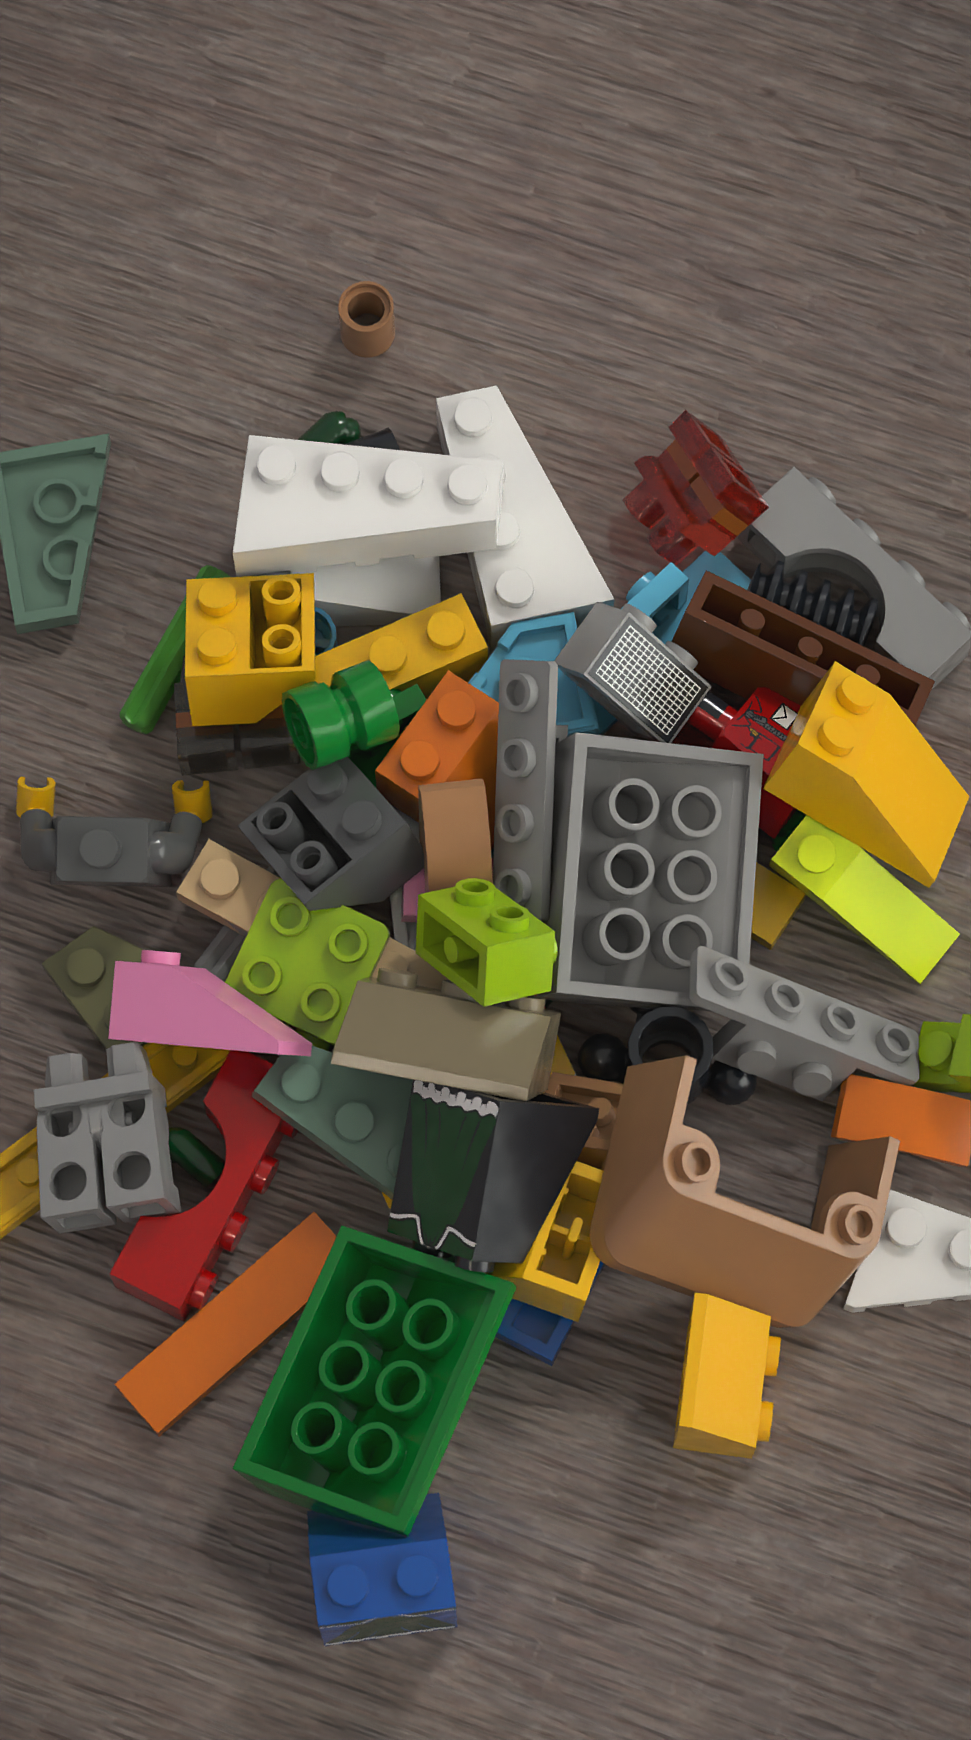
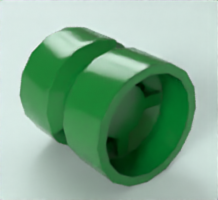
[281,660,400,770]

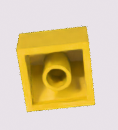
[673,1293,781,1459]

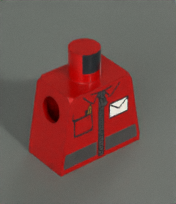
[687,687,801,839]

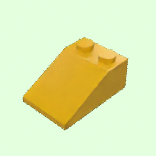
[763,661,969,888]

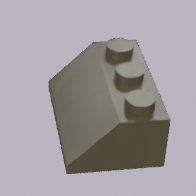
[331,968,561,1101]

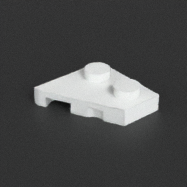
[843,1190,971,1313]

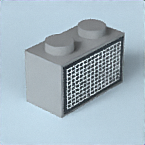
[554,602,712,743]

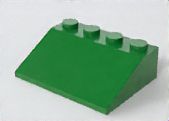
[232,1225,517,1536]

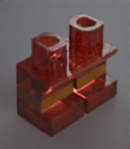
[622,410,769,566]

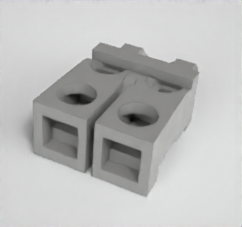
[33,1042,181,1234]

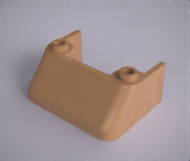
[590,1055,900,1328]

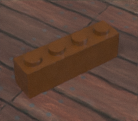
[671,570,935,726]

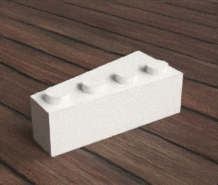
[436,385,615,652]
[233,435,503,577]

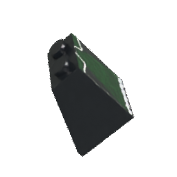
[387,1080,599,1273]

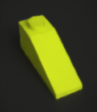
[769,815,960,985]

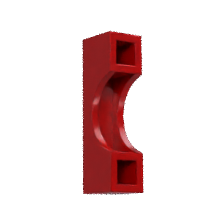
[109,1050,298,1322]

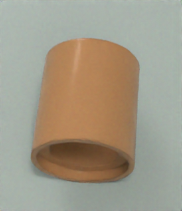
[338,281,395,358]

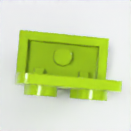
[225,879,390,1051]

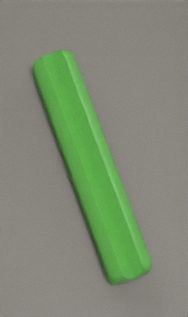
[120,565,230,735]

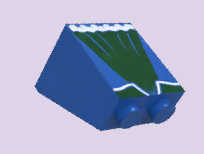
[307,1493,457,1646]

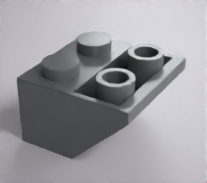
[237,757,424,911]

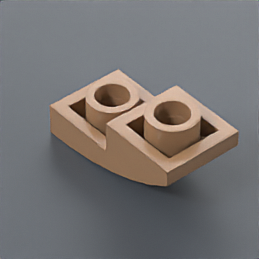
[418,778,493,893]

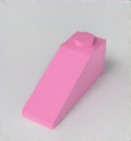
[108,950,312,1056]

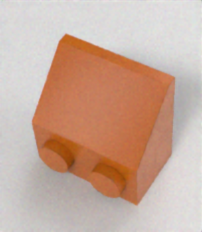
[375,670,499,851]

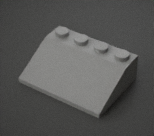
[537,732,764,1011]

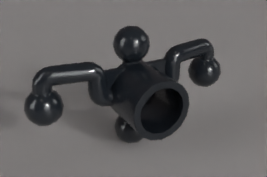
[578,1007,757,1105]

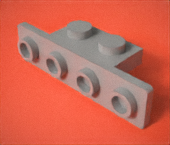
[493,659,568,922]
[690,946,919,1101]

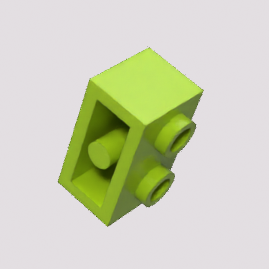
[415,878,557,1007]

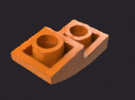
[831,1074,971,1166]

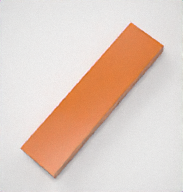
[114,1212,337,1437]

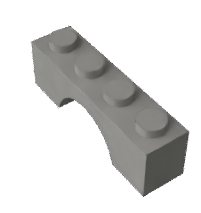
[738,467,971,689]

